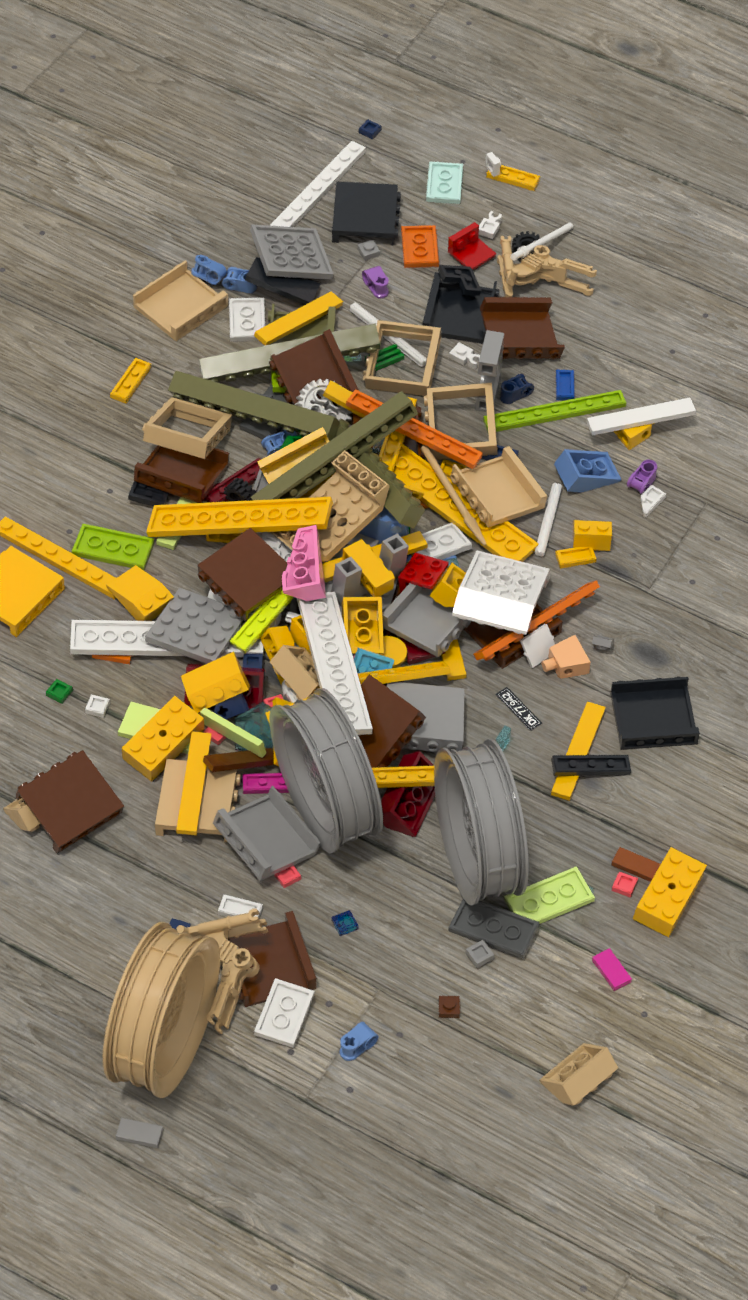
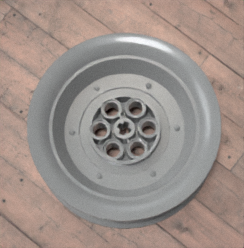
[269,688,383,853]
[434,739,529,905]

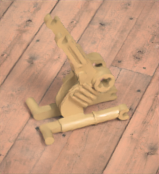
[497,236,597,297]
[176,908,268,1034]

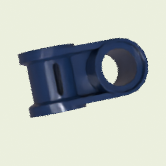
[500,374,534,404]
[210,693,250,719]

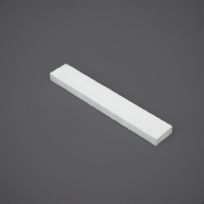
[587,398,696,435]

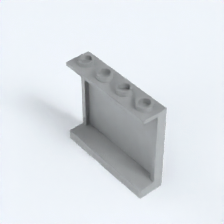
[382,583,471,657]
[386,682,464,752]
[213,786,321,881]

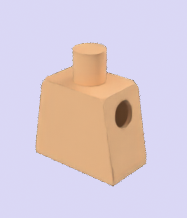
[541,635,591,679]

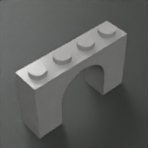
[475,330,504,412]
[331,533,409,605]

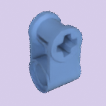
[191,255,227,285]
[222,267,257,293]
[261,431,297,456]
[340,1022,379,1061]

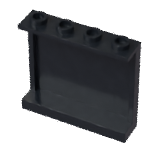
[332,181,401,246]
[422,272,500,344]
[610,677,700,750]

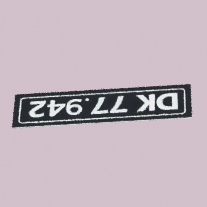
[495,687,542,731]

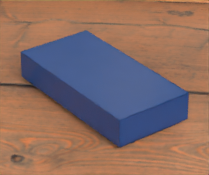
[556,369,574,401]

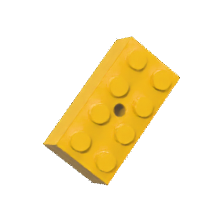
[122,696,204,782]
[633,847,707,937]

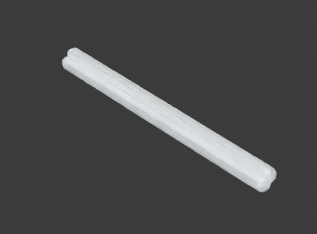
[350,302,427,367]

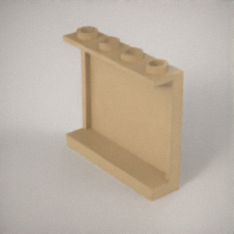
[133,260,228,341]
[450,446,547,527]
[155,759,241,842]

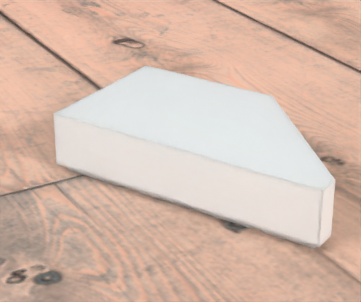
[640,485,666,518]

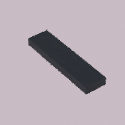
[551,755,631,776]

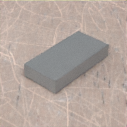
[116,1118,163,1148]

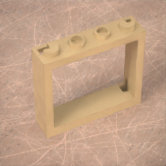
[362,320,441,396]
[424,383,498,460]
[142,397,232,459]

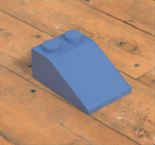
[554,449,622,492]
[359,507,409,544]

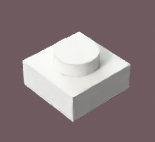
[485,152,501,177]

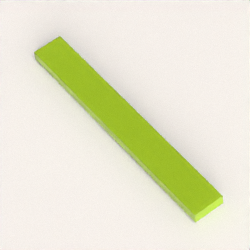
[483,390,626,432]

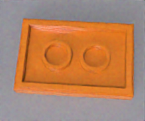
[401,225,439,268]

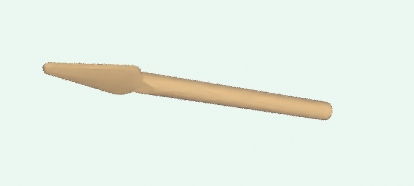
[421,445,486,546]

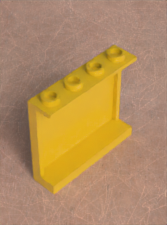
[257,427,337,498]
[0,546,65,637]

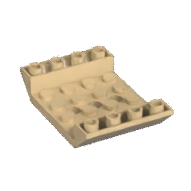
[270,450,390,562]

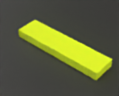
[230,590,293,654]

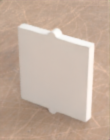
[520,624,555,668]

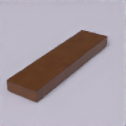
[203,748,274,772]

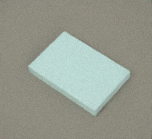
[426,162,463,204]

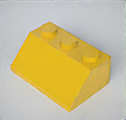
[181,651,250,713]

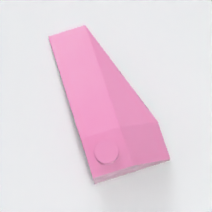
[282,525,326,601]

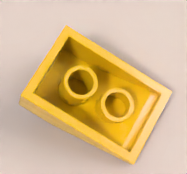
[106,565,174,621]
[342,597,384,654]

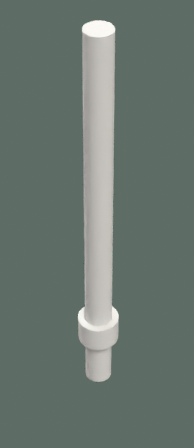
[510,223,573,260]

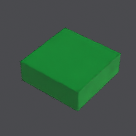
[46,679,73,704]

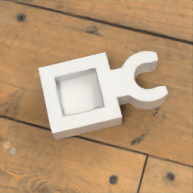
[479,211,502,239]
[449,342,480,369]

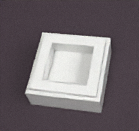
[85,694,110,718]

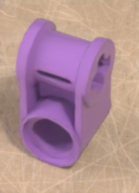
[362,266,389,298]
[627,460,657,494]

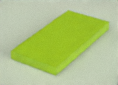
[71,524,154,570]

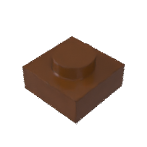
[439,996,460,1018]

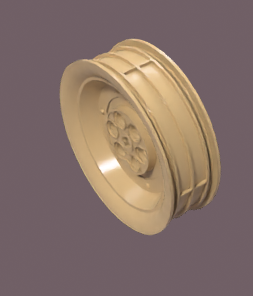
[103,922,220,1098]

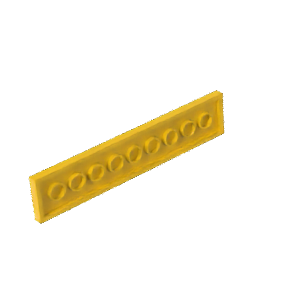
[393,444,539,562]
[146,497,333,537]

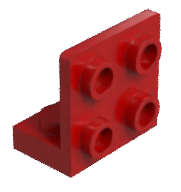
[448,222,496,270]
[398,552,449,593]

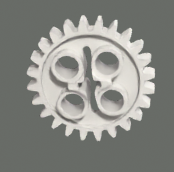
[295,379,352,422]

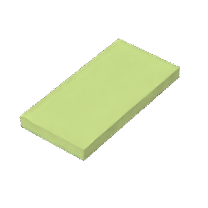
[118,702,190,754]
[504,866,595,924]

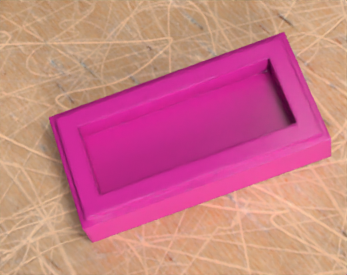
[592,948,632,991]

